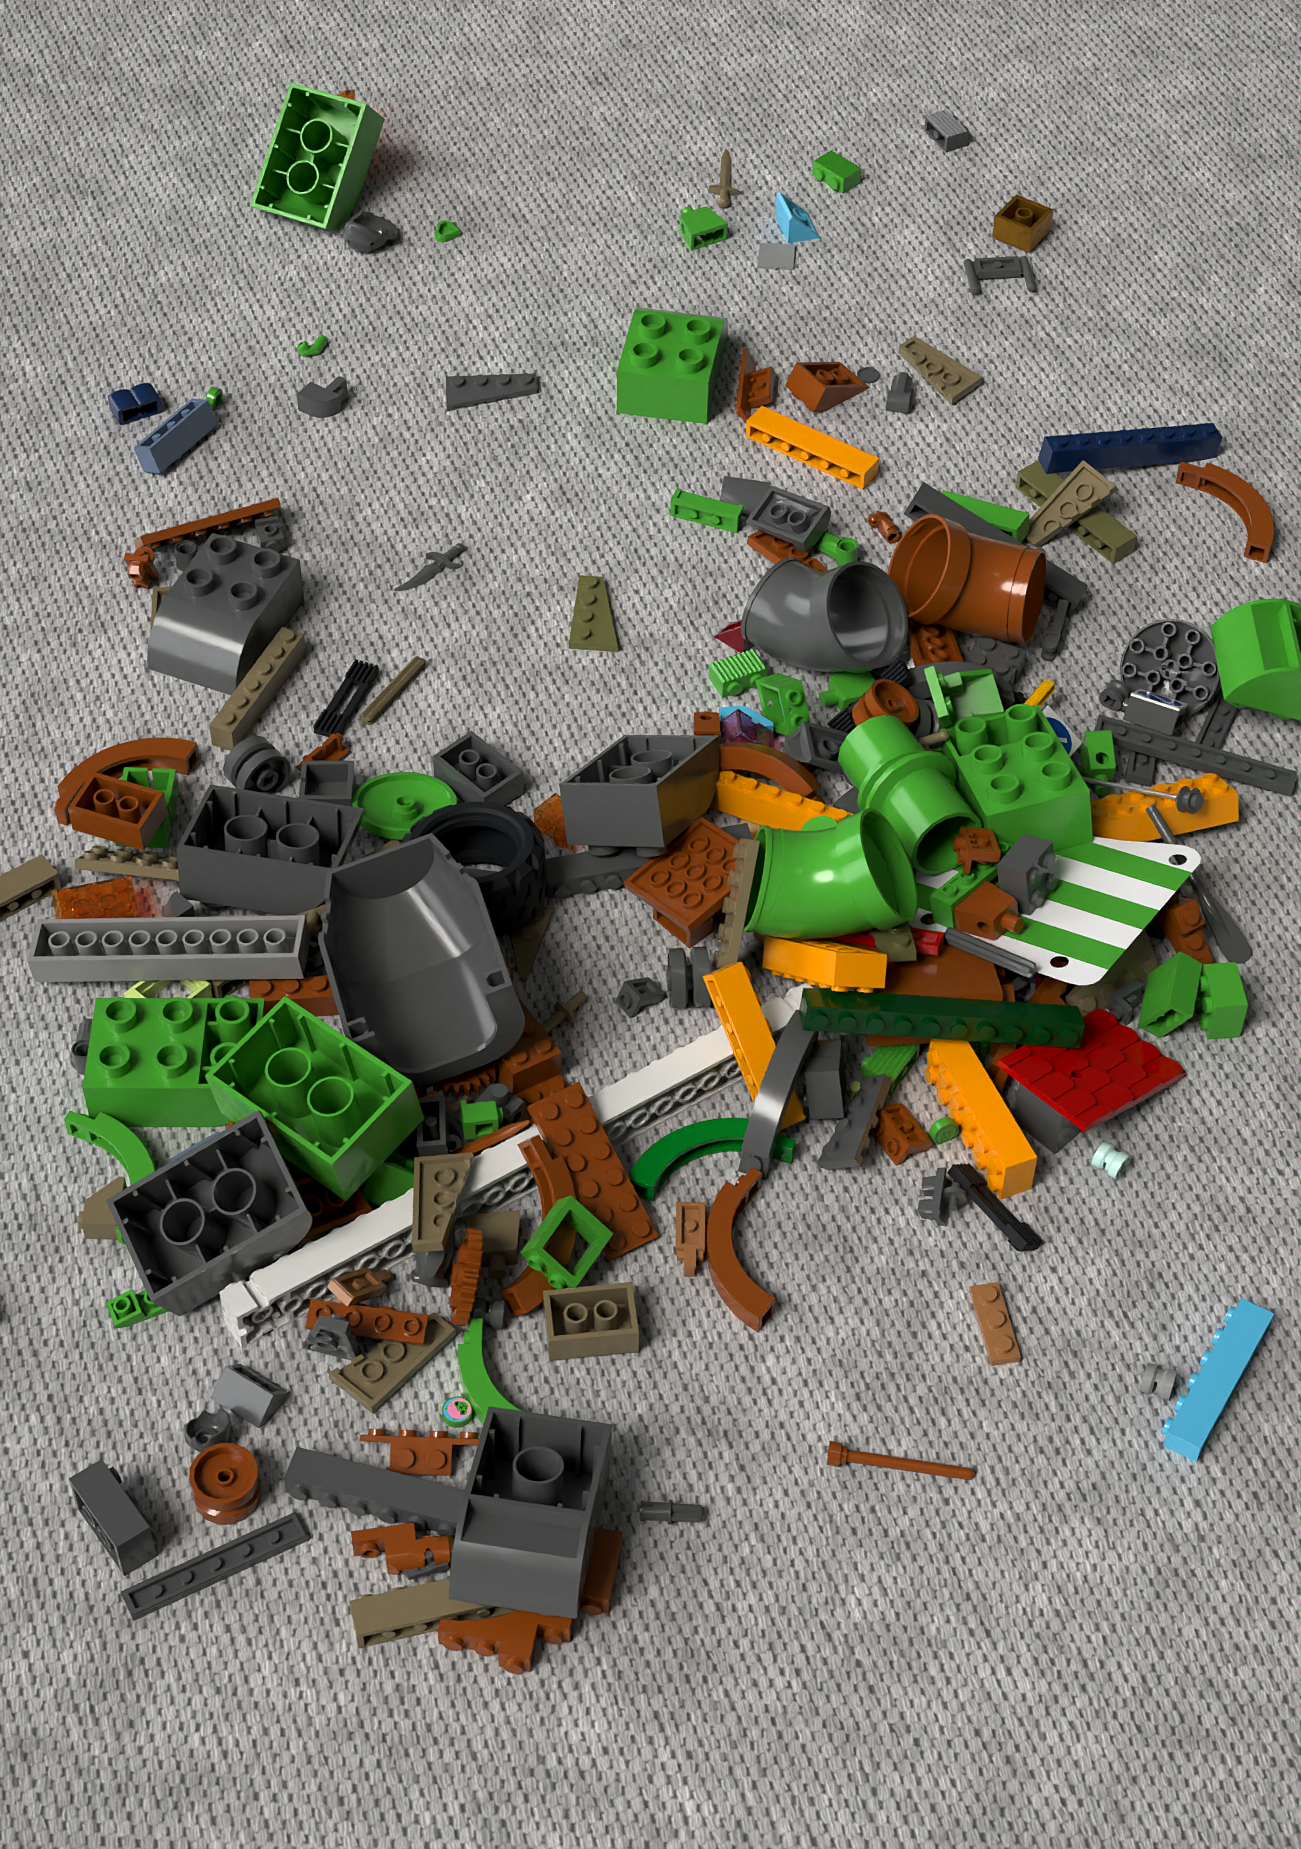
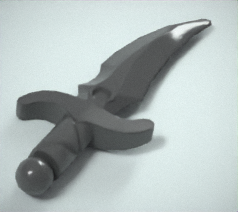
[394,543,464,591]

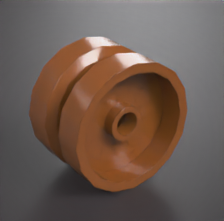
[852,679,919,728]
[189,1443,262,1525]

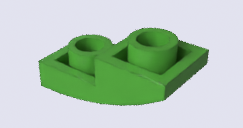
[106,1289,169,1328]

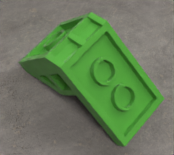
[924,666,1005,729]

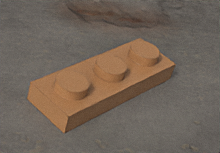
[969,1282,1021,1366]

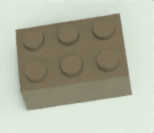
[543,1282,639,1361]

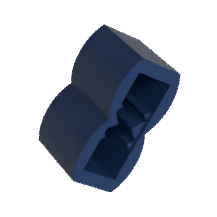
[108,383,163,425]

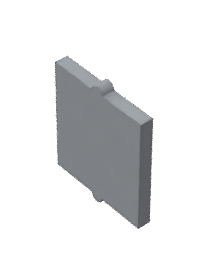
[757,242,795,271]

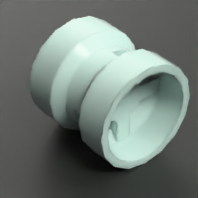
[1091,1141,1131,1180]

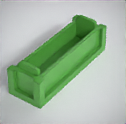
[670,488,744,533]

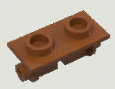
[296,733,350,771]

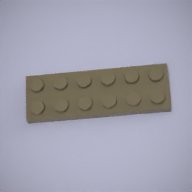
[711,838,760,1000]

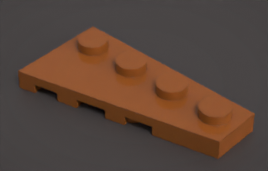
[747,531,828,573]

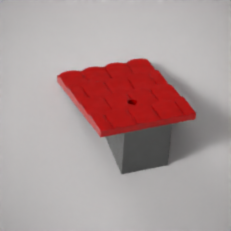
[998,1009,1186,1154]

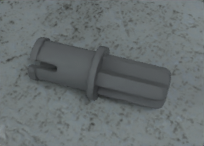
[640,1499,703,1525]

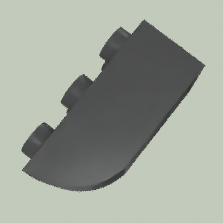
[449,1406,612,1619]

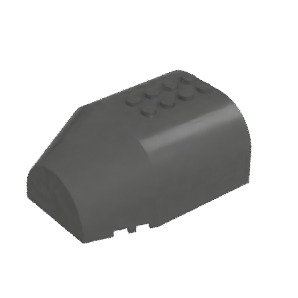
[318,833,525,1089]

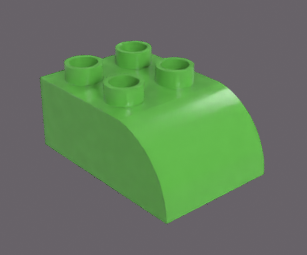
[250,82,385,231]
[617,307,728,424]

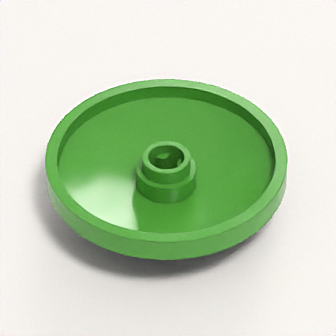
[352,772,457,840]

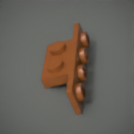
[735,348,775,423]
[305,1299,429,1345]
[360,1429,480,1476]

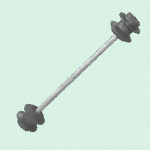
[1076,765,1203,814]

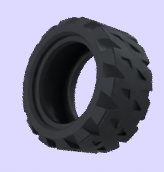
[401,801,547,938]

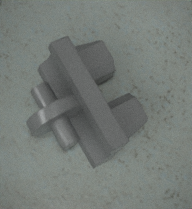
[918,1167,967,1226]

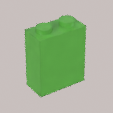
[1138,951,1202,1037]

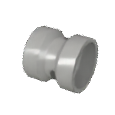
[1139,1363,1177,1401]

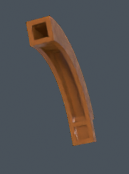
[1176,461,1274,564]
[54,738,199,826]
[719,742,826,804]
[500,1134,576,1317]
[706,1167,776,1333]

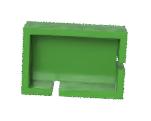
[115,767,179,848]

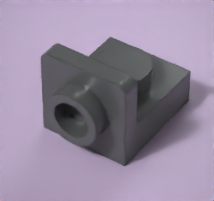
[616,977,664,1018]
[1107,979,1143,1026]

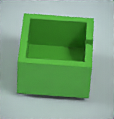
[1194,962,1248,1040]

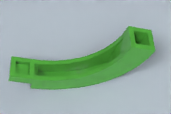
[64,1111,155,1245]
[457,1318,521,1425]

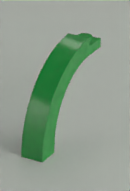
[628,1118,796,1202]

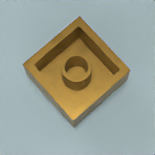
[992,194,1054,253]

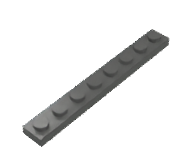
[1094,714,1297,796]

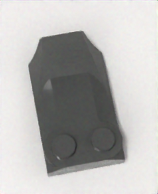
[746,485,831,551]
[785,721,853,786]

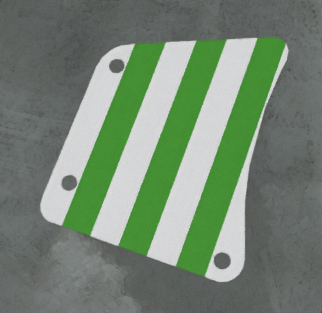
[908,836,1201,985]

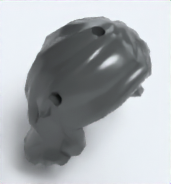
[343,210,398,253]

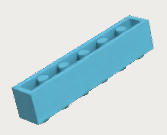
[1161,1298,1274,1462]

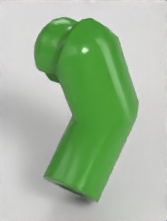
[297,335,328,357]

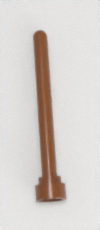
[826,1441,975,1480]

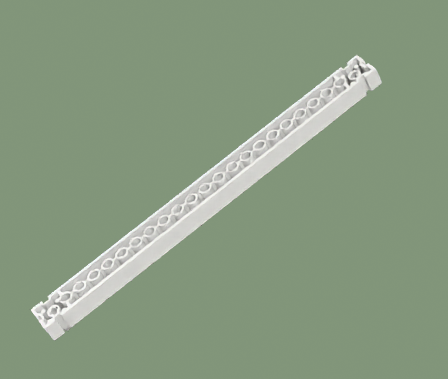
[219,982,824,1348]

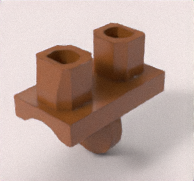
[124,546,160,589]

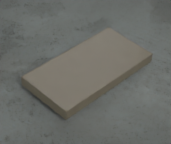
[75,846,179,881]

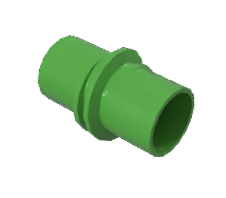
[838,715,982,875]

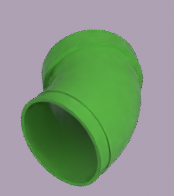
[743,808,918,939]

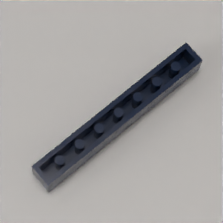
[1038,423,1222,474]

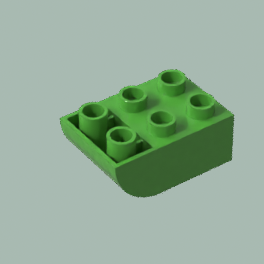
[1210,599,1301,721]
[939,704,1093,851]
[83,997,265,1127]

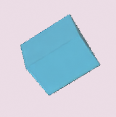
[775,192,820,244]

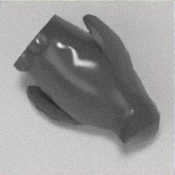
[410,1221,458,1287]

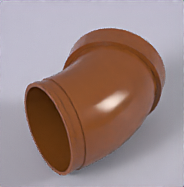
[887,514,1047,645]

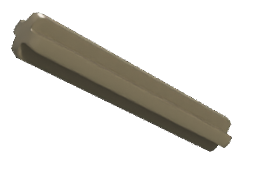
[360,656,425,725]

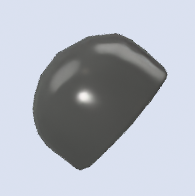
[184,1408,231,1452]

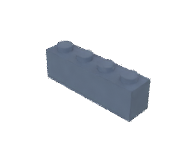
[134,399,218,474]

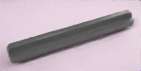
[944,927,1038,978]

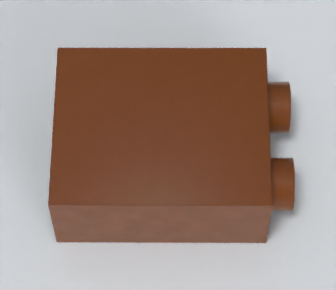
[853,942,1015,1047]

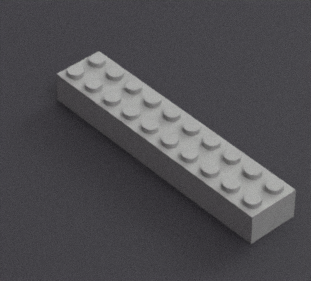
[27,915,311,982]

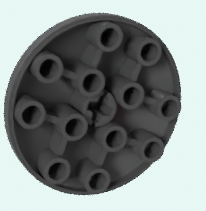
[1120,619,1220,717]

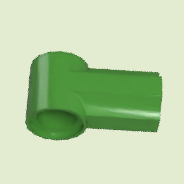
[813,531,858,566]

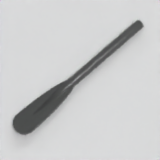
[1146,805,1251,964]

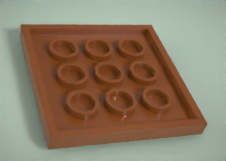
[623,817,740,934]

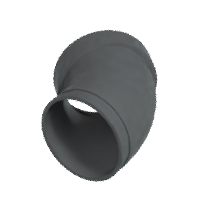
[741,557,908,673]

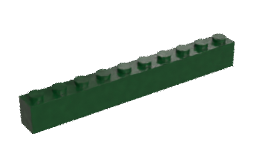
[799,988,1085,1048]

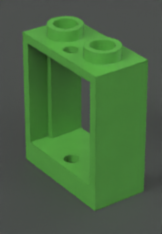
[755,673,811,736]
[520,1195,613,1289]

